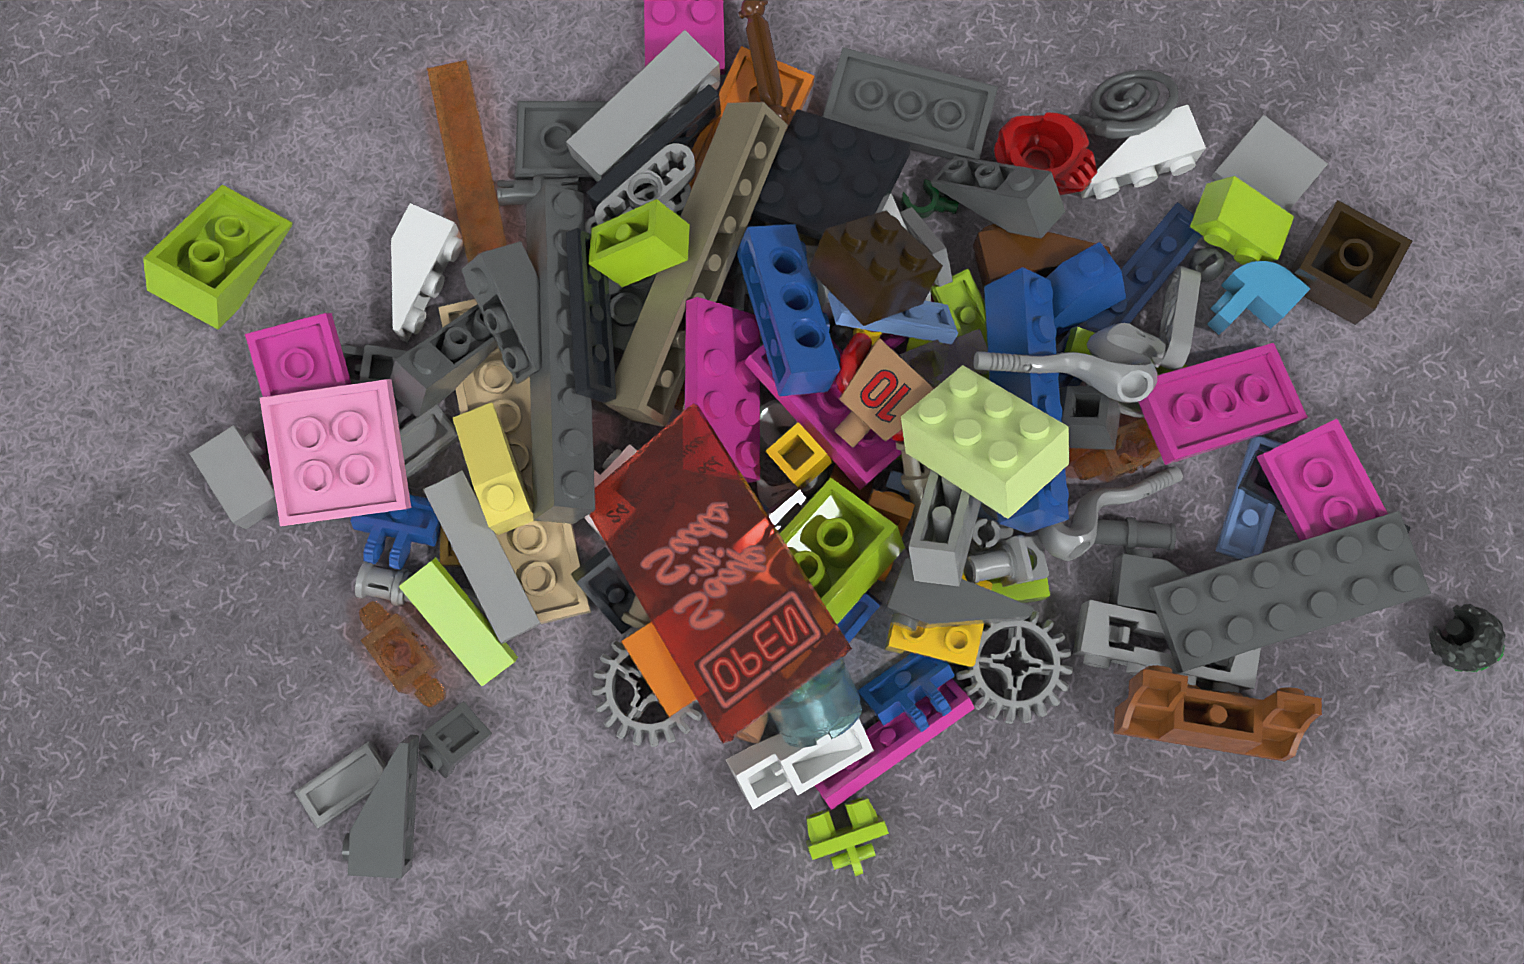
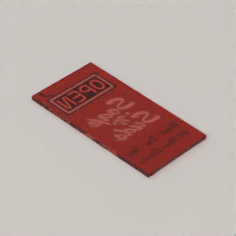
[589,403,852,744]

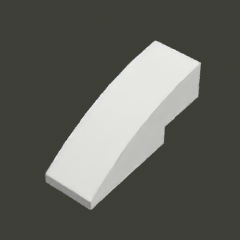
[726,713,874,809]

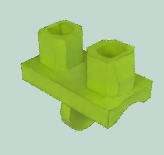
[806,796,889,876]

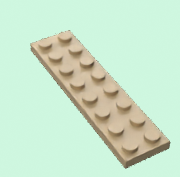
[438,299,591,624]

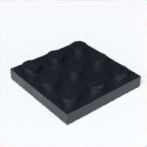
[751,109,910,240]

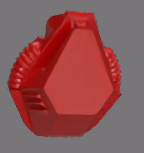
[994,112,1098,195]

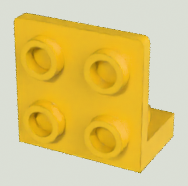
[884,575,993,667]

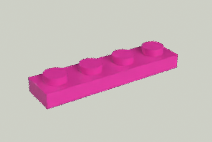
[815,678,975,810]

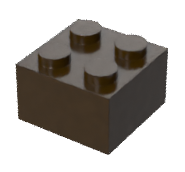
[1290,200,1413,325]
[808,210,943,326]

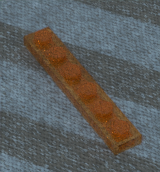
[427,60,508,263]

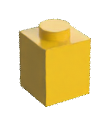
[766,422,833,491]

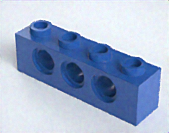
[737,224,841,396]

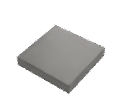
[1211,115,1328,212]

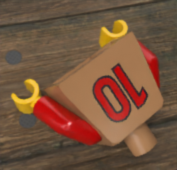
[834,328,934,448]

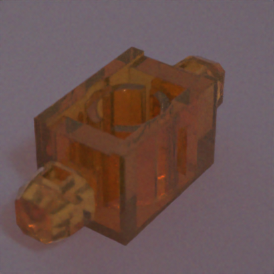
[1073,417,1162,483]
[359,601,446,708]

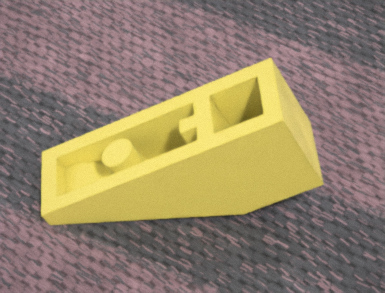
[453,402,533,535]

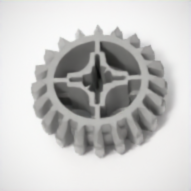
[955,610,1073,724]
[592,632,709,747]

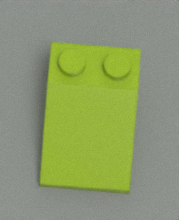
[143,184,292,330]

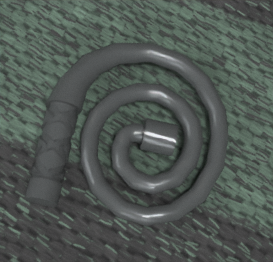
[1069,70,1178,139]

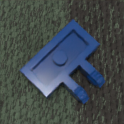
[350,495,441,570]
[858,653,955,732]

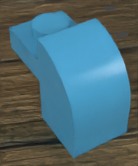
[1207,261,1310,335]

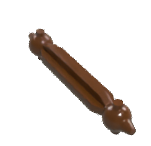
[738,0,791,123]

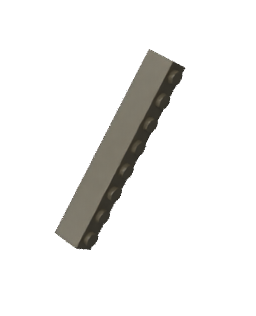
[604,102,788,427]

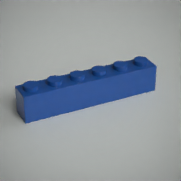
[984,267,1069,533]

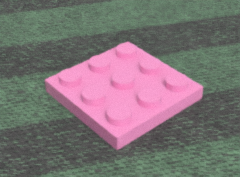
[260,379,411,526]

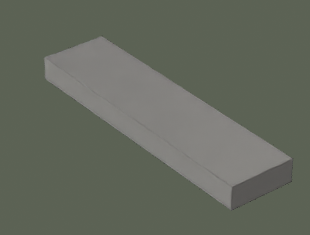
[423,470,541,644]

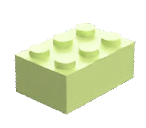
[901,365,1069,519]

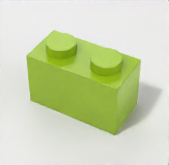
[1190,176,1294,265]
[588,199,690,287]

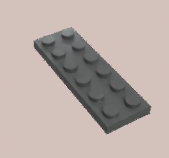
[1149,511,1431,673]

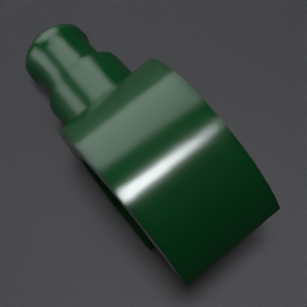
[901,179,959,219]

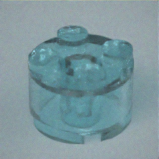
[759,650,862,748]

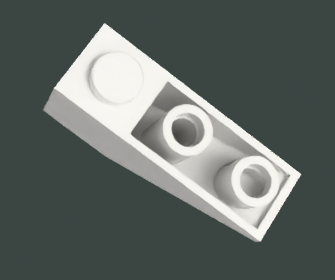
[1081,105,1206,199]
[391,203,463,343]

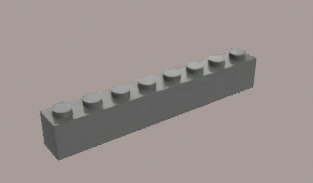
[526,185,595,524]

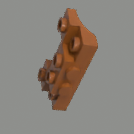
[1114,665,1322,762]

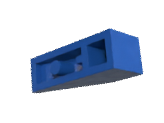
[1046,242,1126,337]

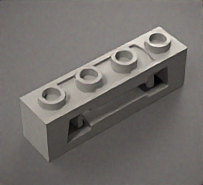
[1073,600,1261,693]

